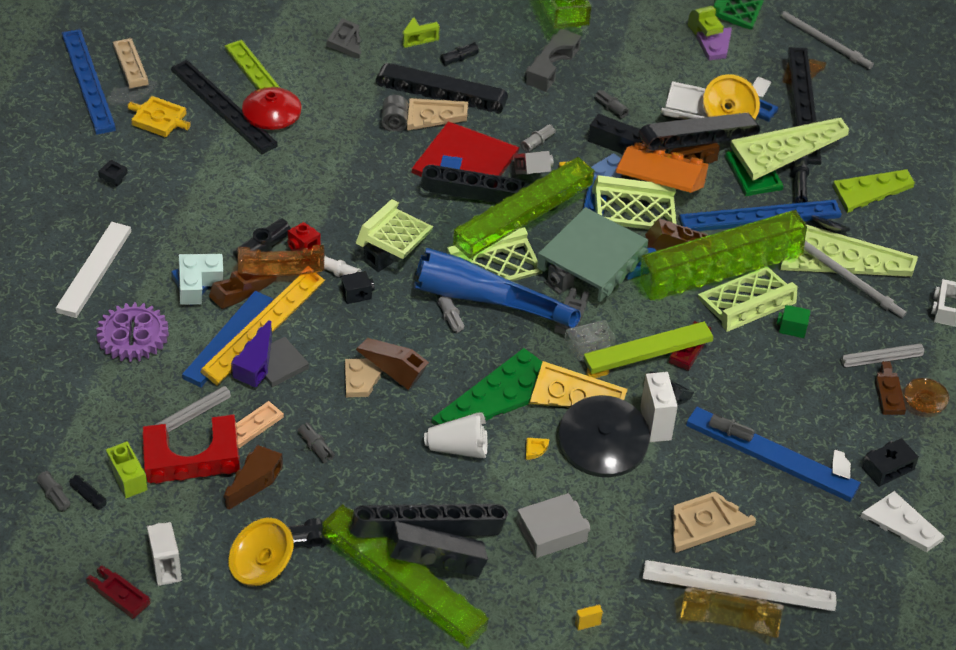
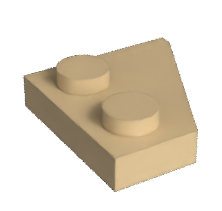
[345,359,382,397]

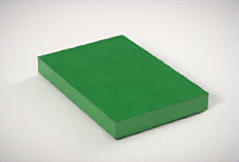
[725,151,784,196]

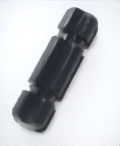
[69,475,107,510]

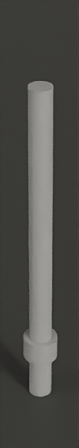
[781,11,873,69]
[800,240,907,319]

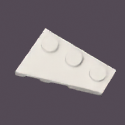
[860,491,944,552]

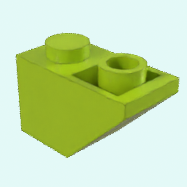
[106,441,148,498]

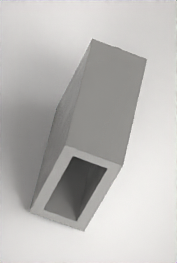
[516,493,590,558]

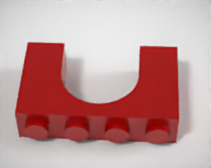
[143,414,241,483]

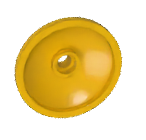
[703,74,760,119]
[229,518,293,586]

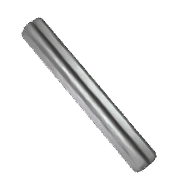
[841,343,924,367]
[155,386,231,432]

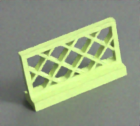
[592,175,676,229]
[356,199,433,259]
[447,227,543,281]
[698,267,798,332]

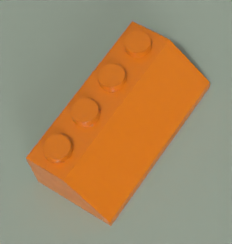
[616,143,709,193]

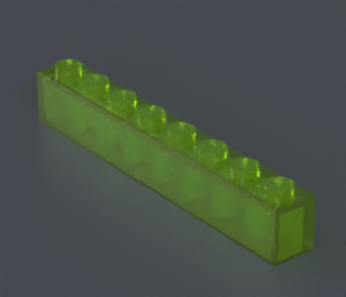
[453,157,595,259]
[322,504,489,649]

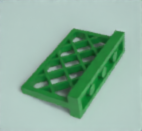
[714,0,764,30]

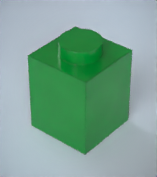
[777,304,811,339]

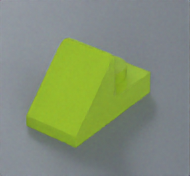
[403,18,440,48]

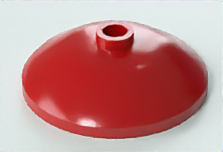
[242,87,301,130]

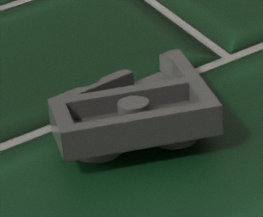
[326,18,361,59]

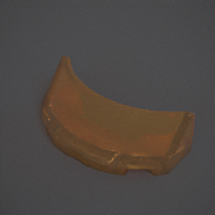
[238,245,325,276]

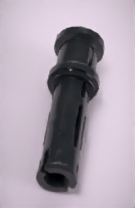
[791,155,810,203]

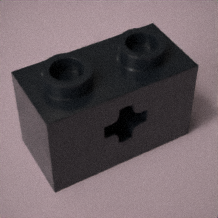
[862,438,919,487]

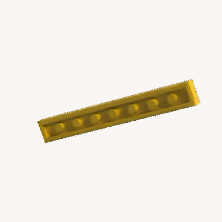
[201,267,325,386]

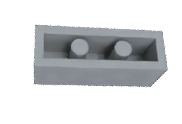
[514,151,554,174]

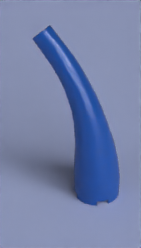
[414,247,581,328]

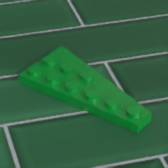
[432,348,543,426]

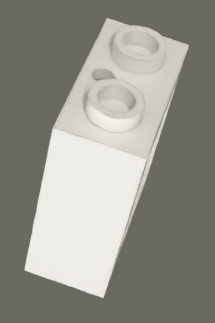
[931,279,956,327]

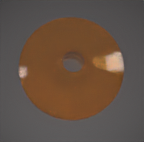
[905,378,949,413]

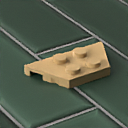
[673,492,756,553]

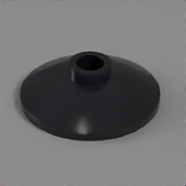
[811,215,851,232]

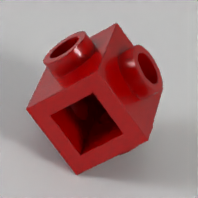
[288,222,321,259]

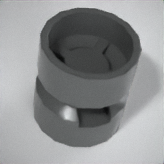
[382,95,408,131]

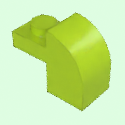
[688,6,724,37]

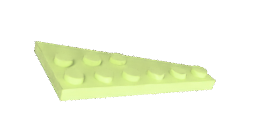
[731,118,849,180]
[780,222,918,277]

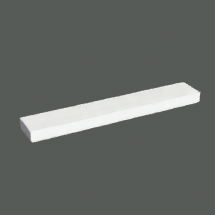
[56,222,131,318]

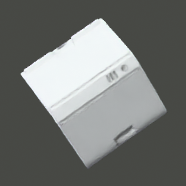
[661,82,708,120]

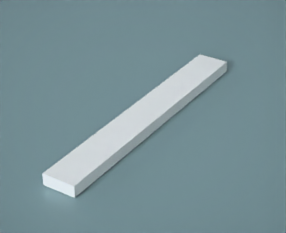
[643,560,836,611]

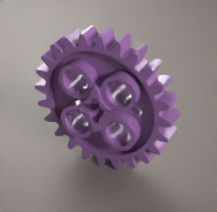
[96,302,169,362]

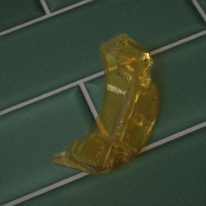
[680,588,784,638]

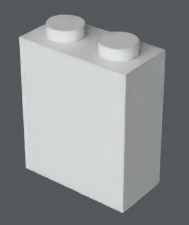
[640,372,678,442]

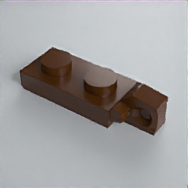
[876,361,906,415]

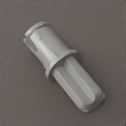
[521,124,555,152]
[438,296,464,333]

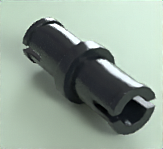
[440,42,479,66]

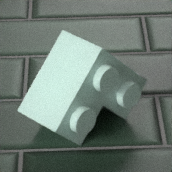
[179,254,223,305]

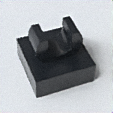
[98,160,128,187]

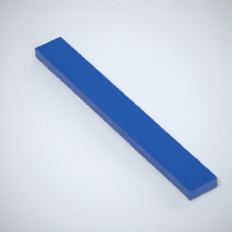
[62,29,116,135]
[679,200,841,231]
[686,407,861,502]

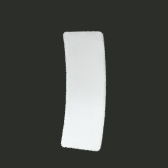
[753,77,771,97]
[833,450,851,479]

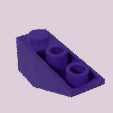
[231,320,272,388]

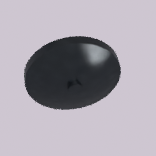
[559,395,650,477]

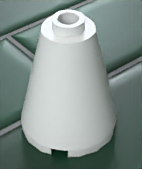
[424,412,488,458]

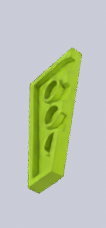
[832,169,915,213]

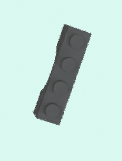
[525,28,581,92]

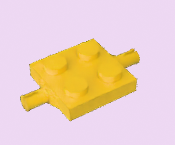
[128,96,190,137]

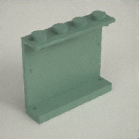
[537,207,648,302]

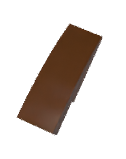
[209,265,277,309]

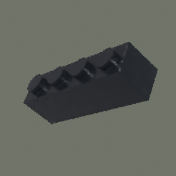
[588,114,669,155]
[386,521,488,577]

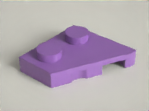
[696,28,732,61]

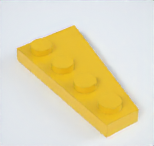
[529,361,627,407]

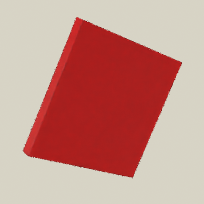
[412,121,519,177]

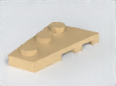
[407,98,468,130]

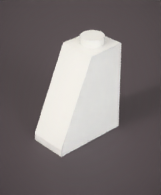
[147,522,182,586]

